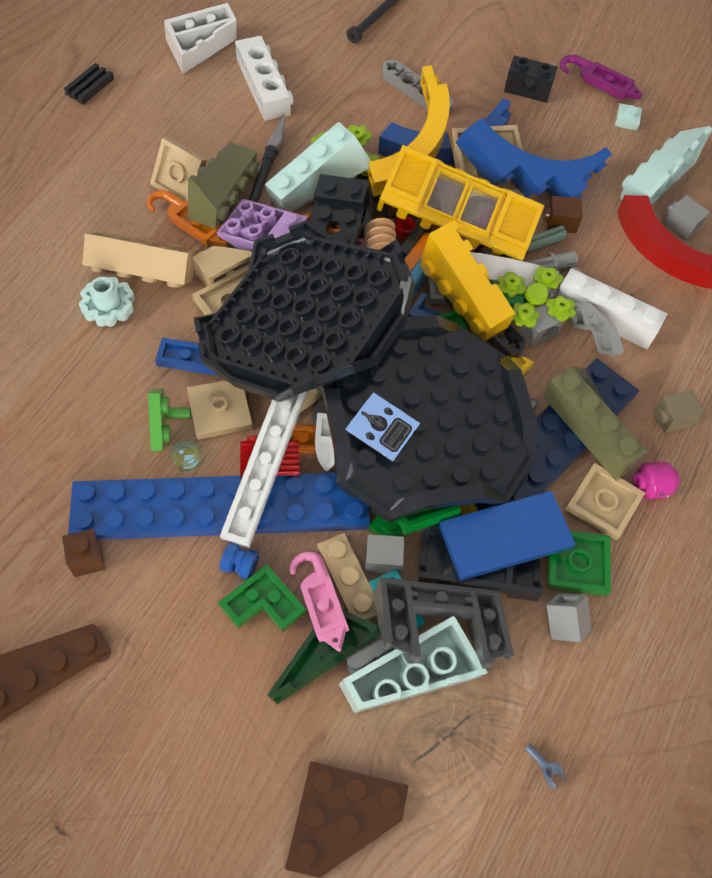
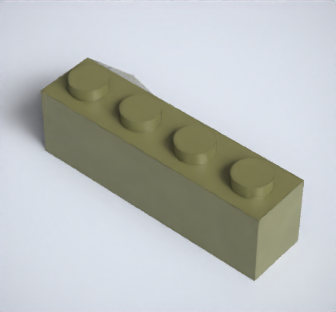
[187,142,259,229]
[543,367,648,481]

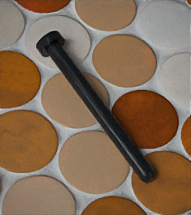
[347,0,398,44]

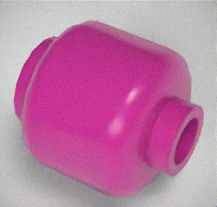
[633,461,680,499]

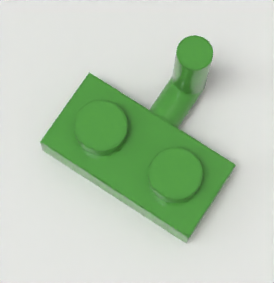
[148,388,191,451]

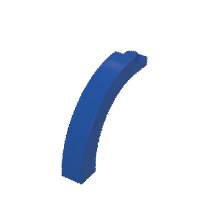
[378,98,511,165]

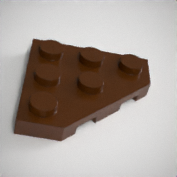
[285,761,409,878]

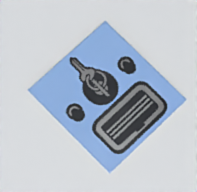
[345,392,420,461]

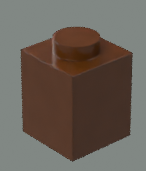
[543,196,583,233]
[62,529,105,577]

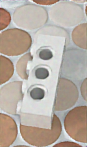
[235,36,293,121]

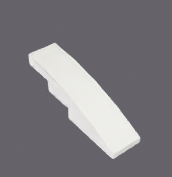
[470,252,559,298]

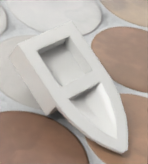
[315,412,335,471]

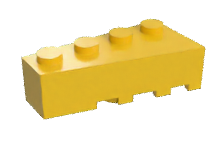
[420,220,515,342]

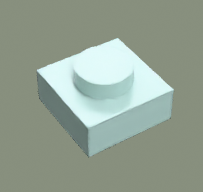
[615,103,642,131]

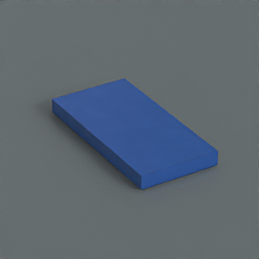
[439,491,576,581]

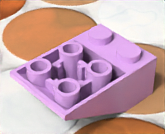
[217,199,308,252]

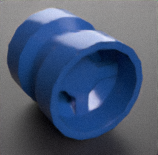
[219,542,260,580]

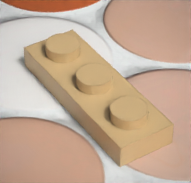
[317,533,377,621]

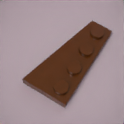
[0,623,111,721]

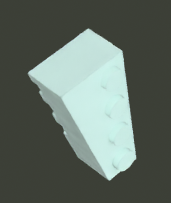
[339,616,488,713]

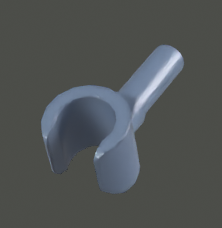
[525,744,566,790]

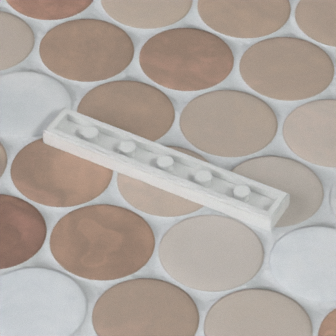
[220,391,308,548]

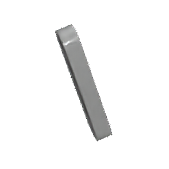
[381,59,454,115]

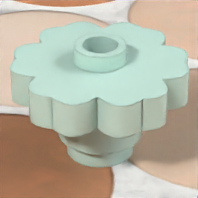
[79,277,135,327]

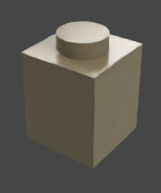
[654,390,704,433]

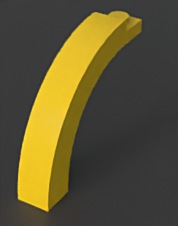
[368,65,450,197]

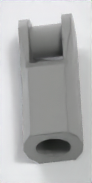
[347,634,395,674]

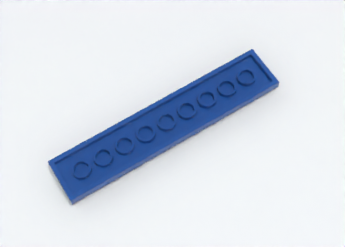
[68,473,370,540]

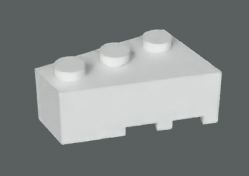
[164,3,237,74]

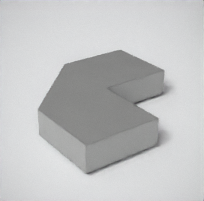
[570,301,624,356]

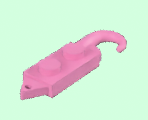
[289,551,349,652]

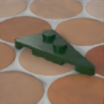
[268,609,381,704]

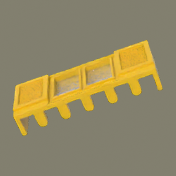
[376,145,544,261]

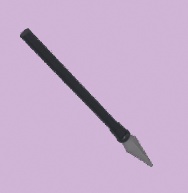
[230,115,286,249]

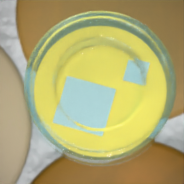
[171,441,201,471]

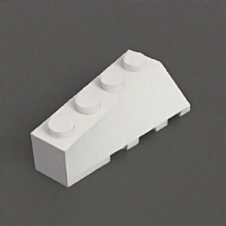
[555,267,668,350]

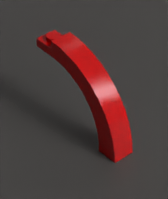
[617,195,712,289]

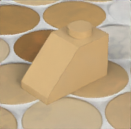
[192,246,252,287]

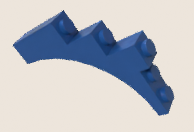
[455,118,612,198]

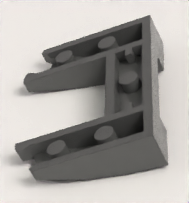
[374,577,514,669]

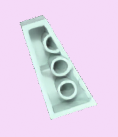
[265,122,371,212]
[620,126,712,205]

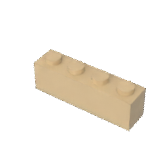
[82,231,202,288]

